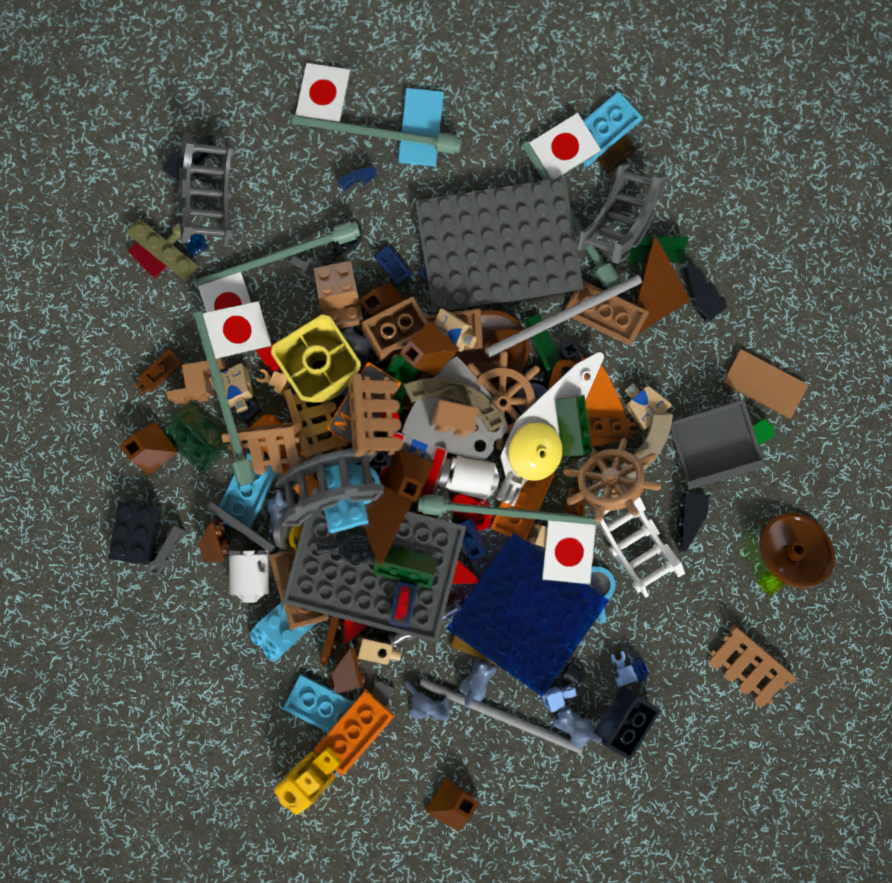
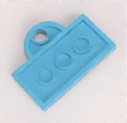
[324,448,380,533]

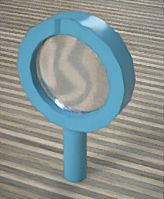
[578,566,615,623]

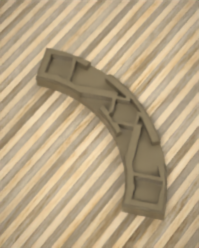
[403,378,507,432]
[592,413,673,490]

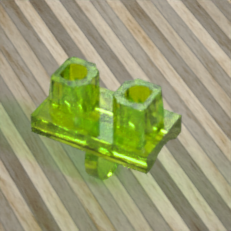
[756,571,785,597]

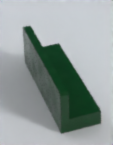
[628,237,688,263]
[522,314,561,373]
[386,354,420,413]
[555,395,592,456]
[373,546,438,589]

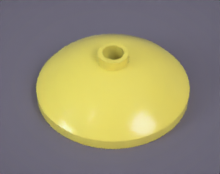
[508,422,563,481]

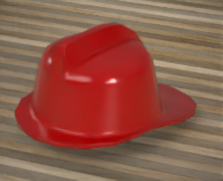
[452,494,494,530]

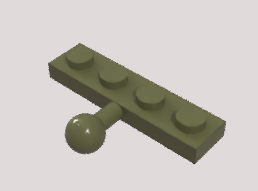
[126,219,198,281]

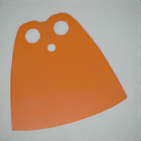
[547,358,631,446]

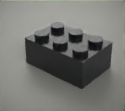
[108,501,162,565]
[594,686,662,761]

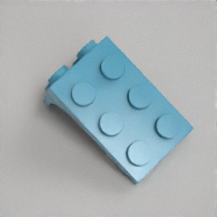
[250,602,316,661]

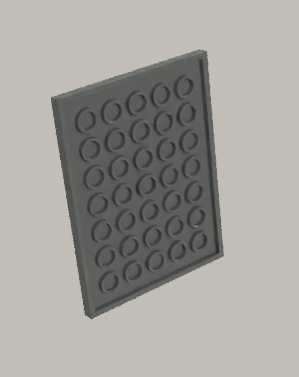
[415,177,583,314]
[283,488,466,643]

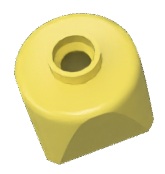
[271,315,361,402]

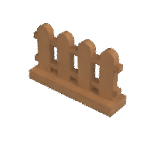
[349,374,403,457]
[283,389,348,461]
[222,422,305,475]
[710,624,797,707]

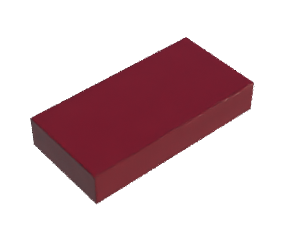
[128,243,167,279]

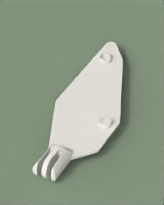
[496,352,604,506]

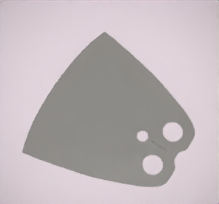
[402,356,507,459]

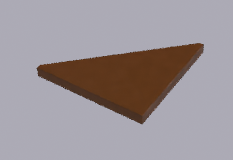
[636,237,691,334]
[363,481,413,566]

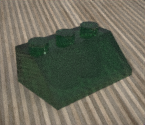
[165,404,230,475]

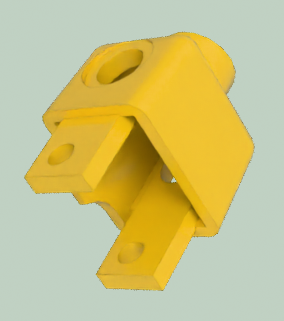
[274,747,342,815]

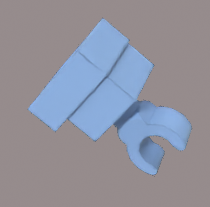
[611,651,637,686]
[540,684,577,712]

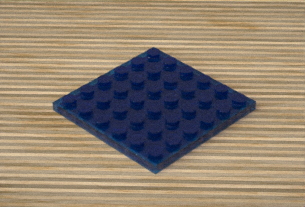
[446,532,609,697]

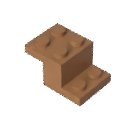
[314,261,364,329]
[167,358,228,406]

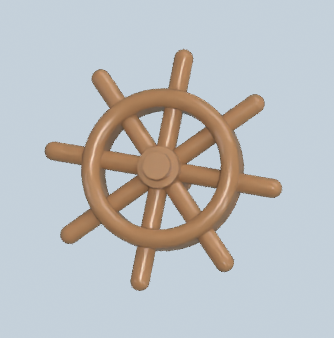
[467,350,540,450]
[563,437,661,523]

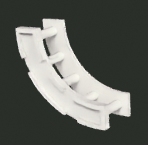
[588,485,685,598]

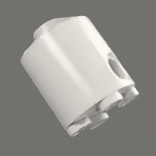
[445,455,499,500]
[229,550,269,602]

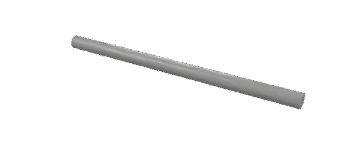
[485,275,642,357]
[419,677,584,754]

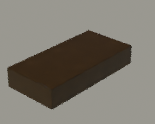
[596,136,637,174]

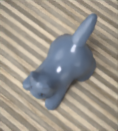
[340,326,374,363]
[267,490,296,537]
[459,658,497,707]
[405,680,451,720]
[553,706,602,748]

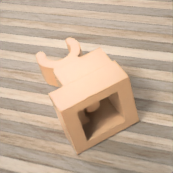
[256,369,290,397]

